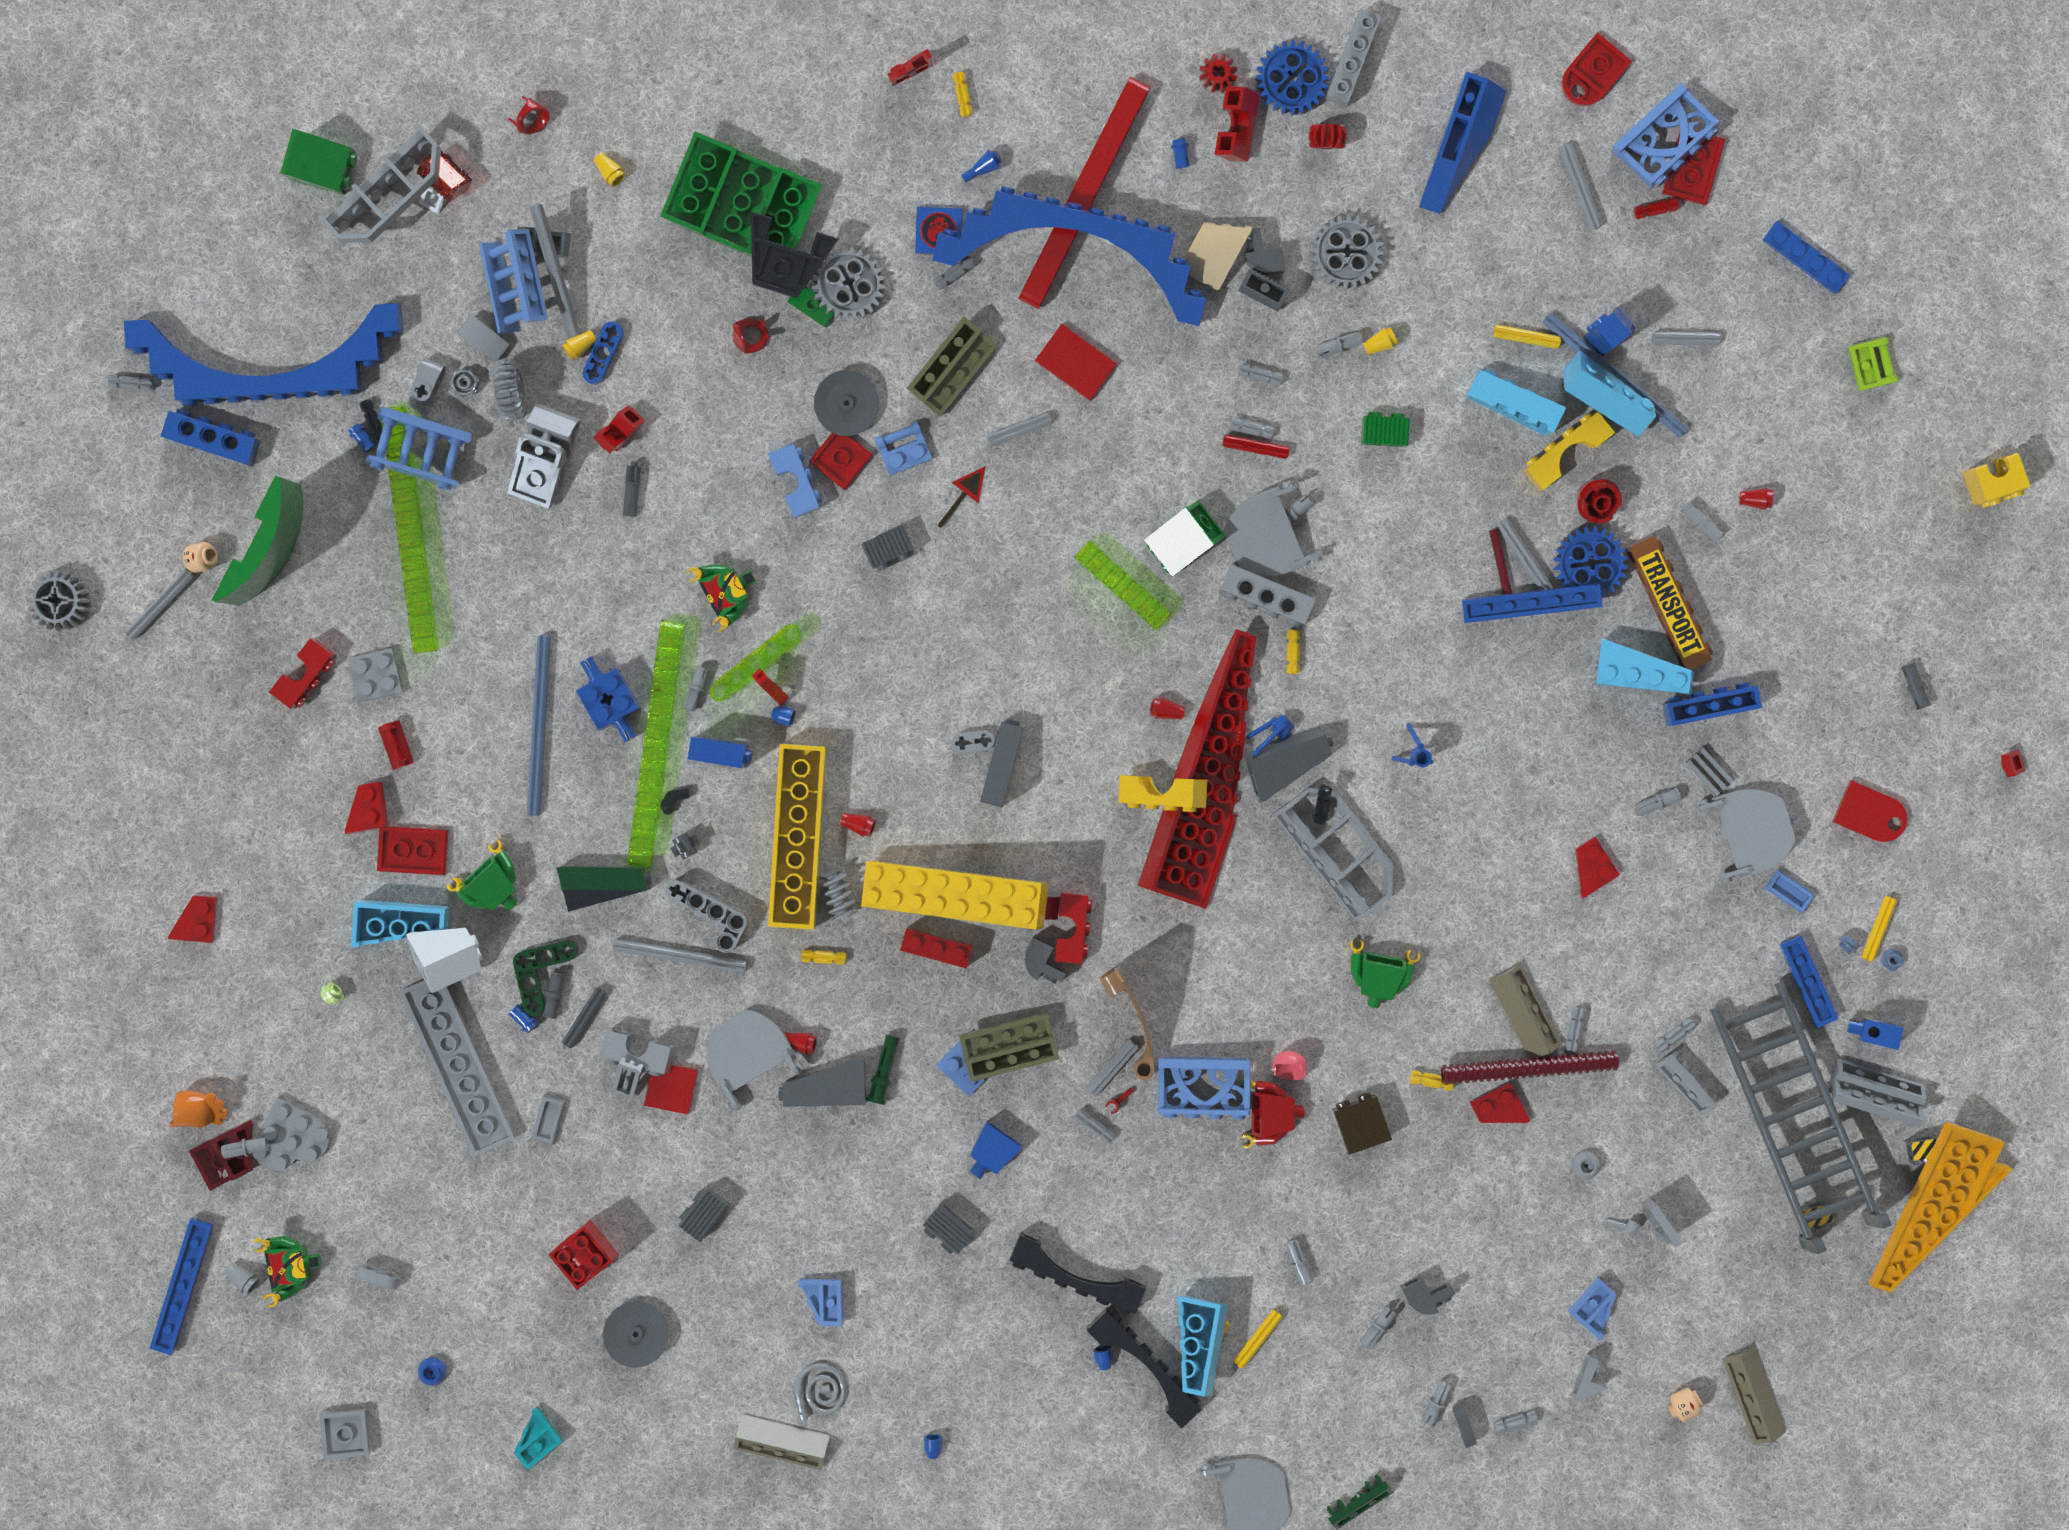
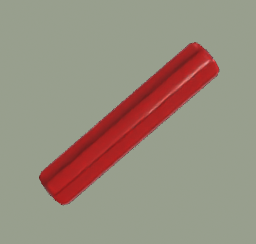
[1222,434,1290,459]

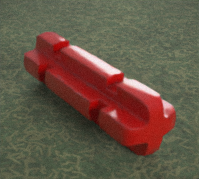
[1634,198,1679,219]

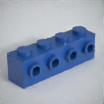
[1662,682,1762,726]

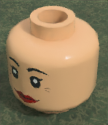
[183,542,218,573]
[1668,1388,1704,1422]

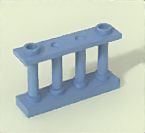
[479,229,548,334]
[365,407,472,490]

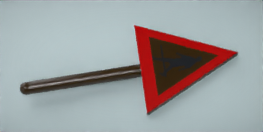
[938,466,985,528]

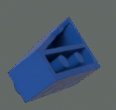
[1584,307,1636,356]

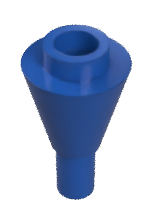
[961,149,1002,182]

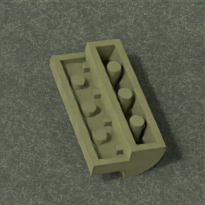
[906,316,998,417]
[959,1012,1059,1082]

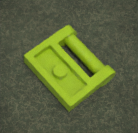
[1847,337,1899,392]

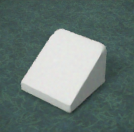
[419,181,451,214]

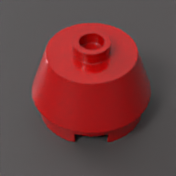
[1577,479,1622,523]

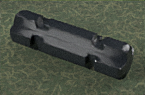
[359,399,383,443]
[1314,784,1332,825]

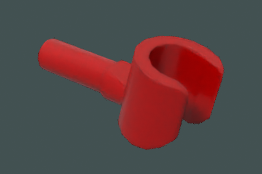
[1105,1087,1134,1114]

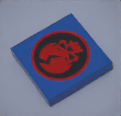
[915,207,963,254]

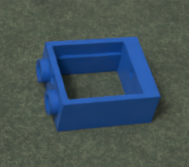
[687,736,753,768]

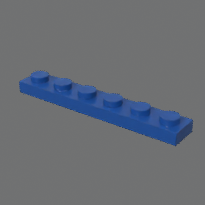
[1462,583,1603,623]
[149,1217,214,1355]

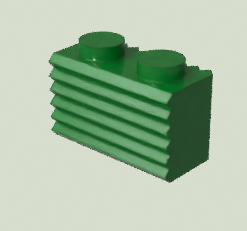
[1361,412,1410,447]

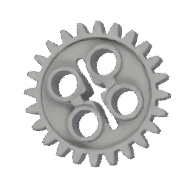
[1309,214,1384,290]
[811,247,885,321]

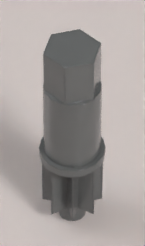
[623,461,641,517]

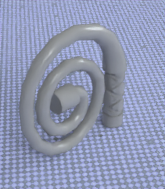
[793,1363,846,1420]

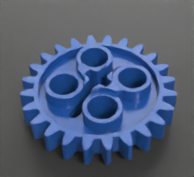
[1255,40,1330,116]
[1553,526,1628,597]

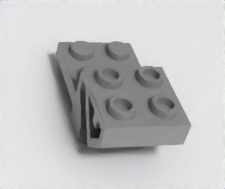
[507,404,581,509]

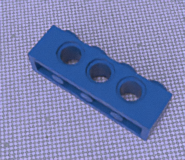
[160,409,261,467]

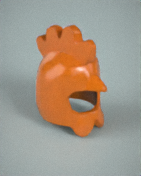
[169,1090,228,1129]

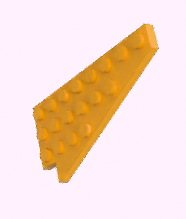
[1869,1121,2012,1292]

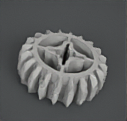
[492,359,527,421]
[26,570,90,631]

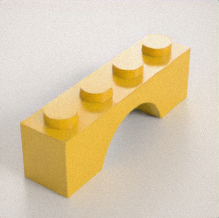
[1523,412,1615,492]
[1118,775,1207,812]

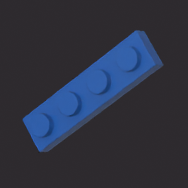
[1762,221,1850,295]
[1779,935,1838,1028]

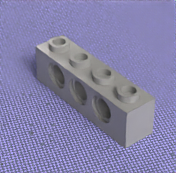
[1325,9,1381,108]
[1220,564,1316,627]

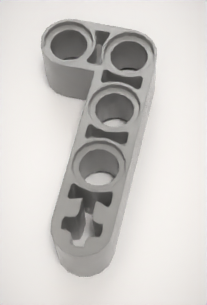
[666,880,749,953]

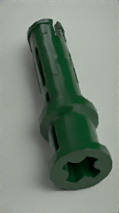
[866,1034,900,1105]

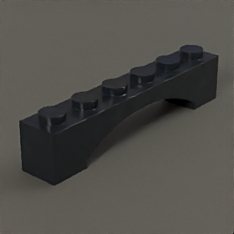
[1009,1232,1146,1315]
[1087,1308,1201,1429]

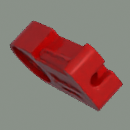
[752,668,789,706]

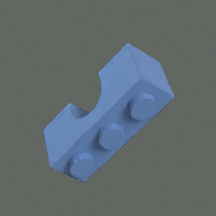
[768,443,823,519]

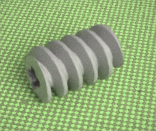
[819,871,858,921]

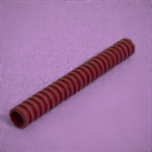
[1441,1050,1619,1085]

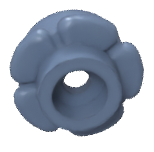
[1839,934,1860,954]
[1881,949,1904,971]

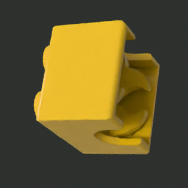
[1963,453,2030,508]

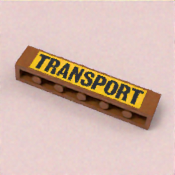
[1626,536,1713,670]

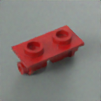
[378,720,415,770]

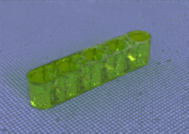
[1074,540,1172,631]
[709,624,803,702]

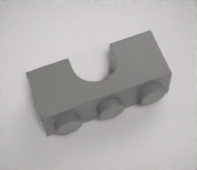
[599,1028,676,1077]

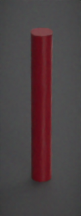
[1489,529,1512,595]

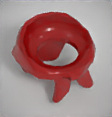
[508,96,550,135]
[732,318,770,353]

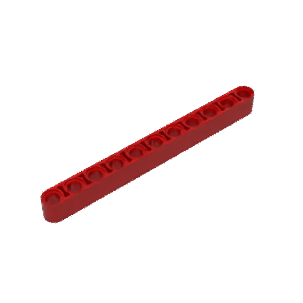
[1018,77,1150,309]

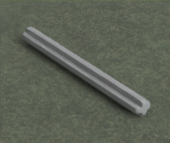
[530,204,580,338]
[613,939,747,973]

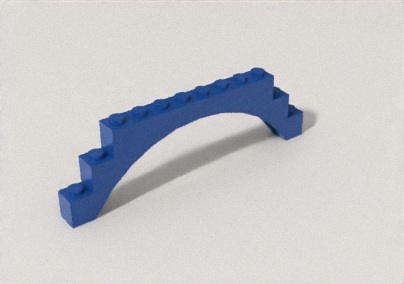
[932,186,1206,326]
[124,303,403,406]

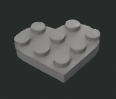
[252,1097,331,1171]

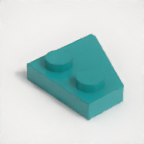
[514,1407,564,1471]

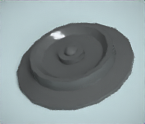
[814,370,879,436]
[603,1301,669,1368]

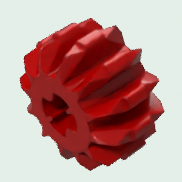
[1199,54,1238,93]
[1308,124,1347,150]

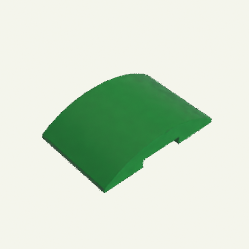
[660,131,823,257]
[212,476,303,606]

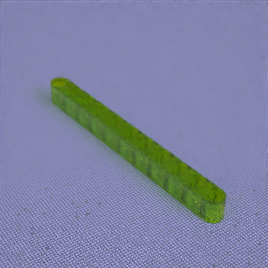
[382,405,439,654]
[628,619,685,868]

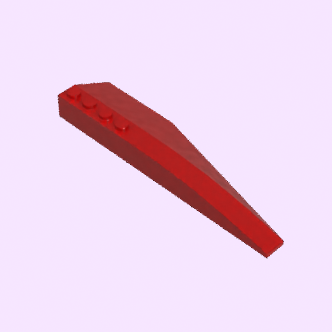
[1137,629,1256,909]

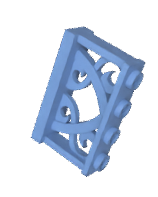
[1613,83,1720,189]
[1158,1057,1251,1119]

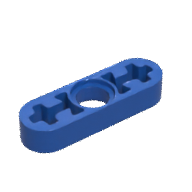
[583,322,624,385]

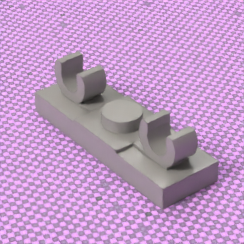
[1655,1051,1717,1116]

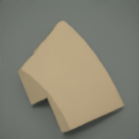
[1184,223,1253,291]

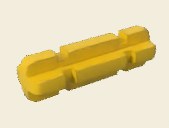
[953,72,973,117]
[1286,630,1300,674]
[801,950,846,965]
[1410,1070,1454,1091]

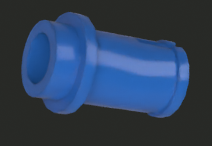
[1171,139,1190,169]
[348,423,376,454]
[508,1004,537,1033]

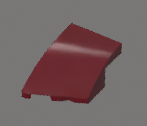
[189,1120,253,1191]

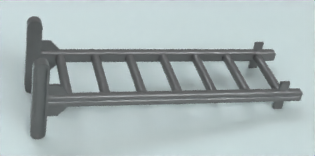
[1710,981,1892,1254]

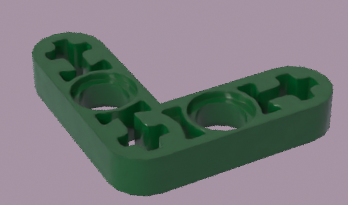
[513,940,579,1016]

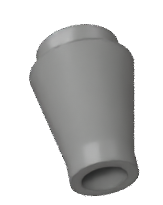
[224,1263,259,1294]

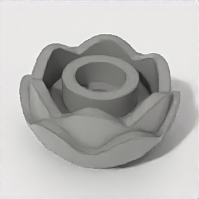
[450,369,479,397]
[1572,1151,1600,1180]

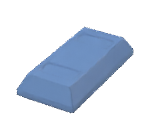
[1765,869,1815,914]

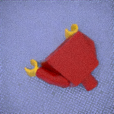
[1241,1078,1305,1148]

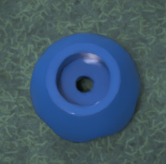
[418,1357,446,1386]

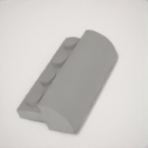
[1828,1058,1926,1127]

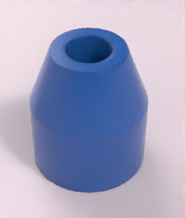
[771,706,796,727]
[1093,1345,1113,1370]
[924,1434,942,1459]

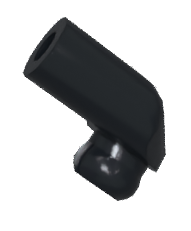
[660,787,690,815]

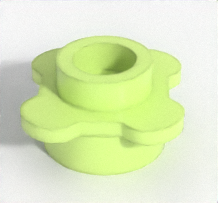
[321,982,344,1005]

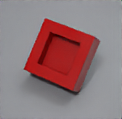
[2001,749,2025,778]

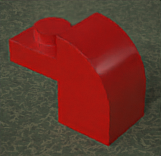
[593,405,646,453]

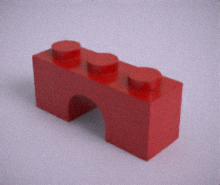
[1214,87,1260,162]
[269,638,337,709]
[1055,892,1092,964]
[900,927,973,968]

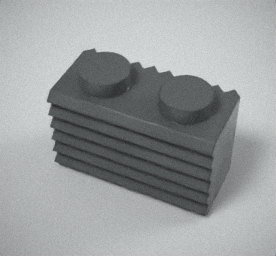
[1238,268,1290,312]
[861,525,915,571]
[679,1187,730,1242]
[923,1202,976,1255]

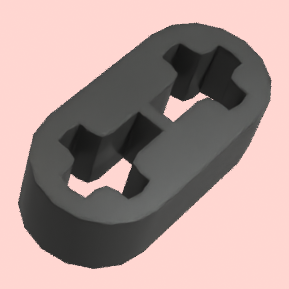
[1452,1403,1477,1448]

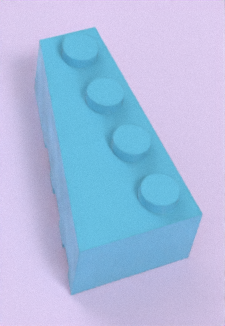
[1563,350,1656,437]
[1465,369,1566,437]
[1596,638,1694,695]
[351,900,450,948]
[1178,1296,1228,1397]

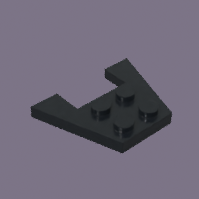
[751,211,839,299]

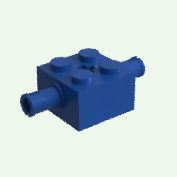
[576,656,641,743]

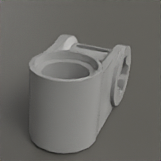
[411,358,446,405]

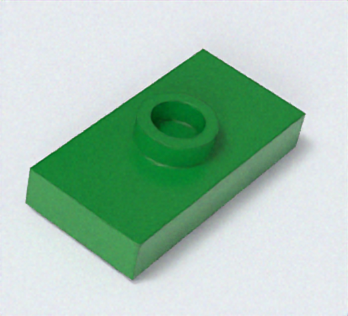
[787,287,835,328]

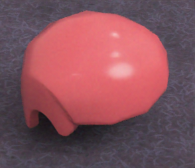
[1272,1050,1307,1080]

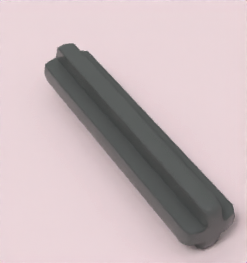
[562,987,607,1048]

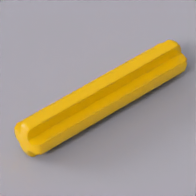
[1493,325,1561,349]
[1862,896,1897,962]
[1234,1310,1282,1369]

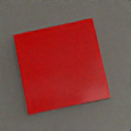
[809,433,873,490]
[644,1064,698,1115]

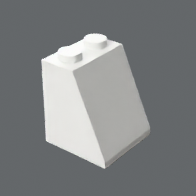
[406,928,483,993]

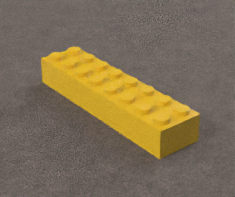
[768,744,827,930]
[861,861,1049,930]

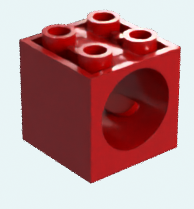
[548,1219,619,1290]

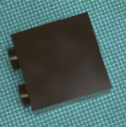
[1332,1093,1392,1155]

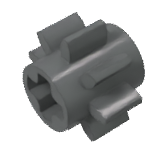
[670,832,700,860]

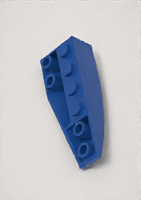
[1419,72,1507,214]

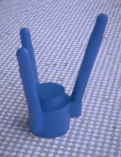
[1247,715,1294,756]
[1392,723,1434,767]

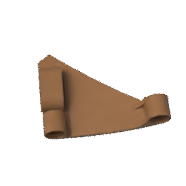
[1099,967,1154,1080]

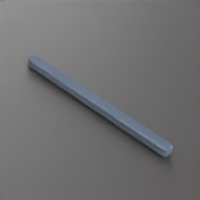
[1543,313,1688,437]
[527,635,551,816]

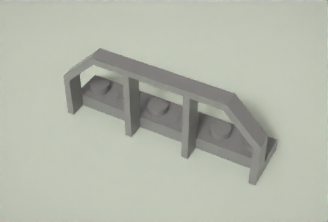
[318,123,441,243]
[1272,788,1393,921]

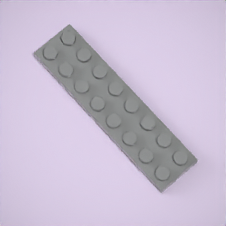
[399,980,516,1157]

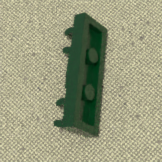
[1327,1474,1394,1530]

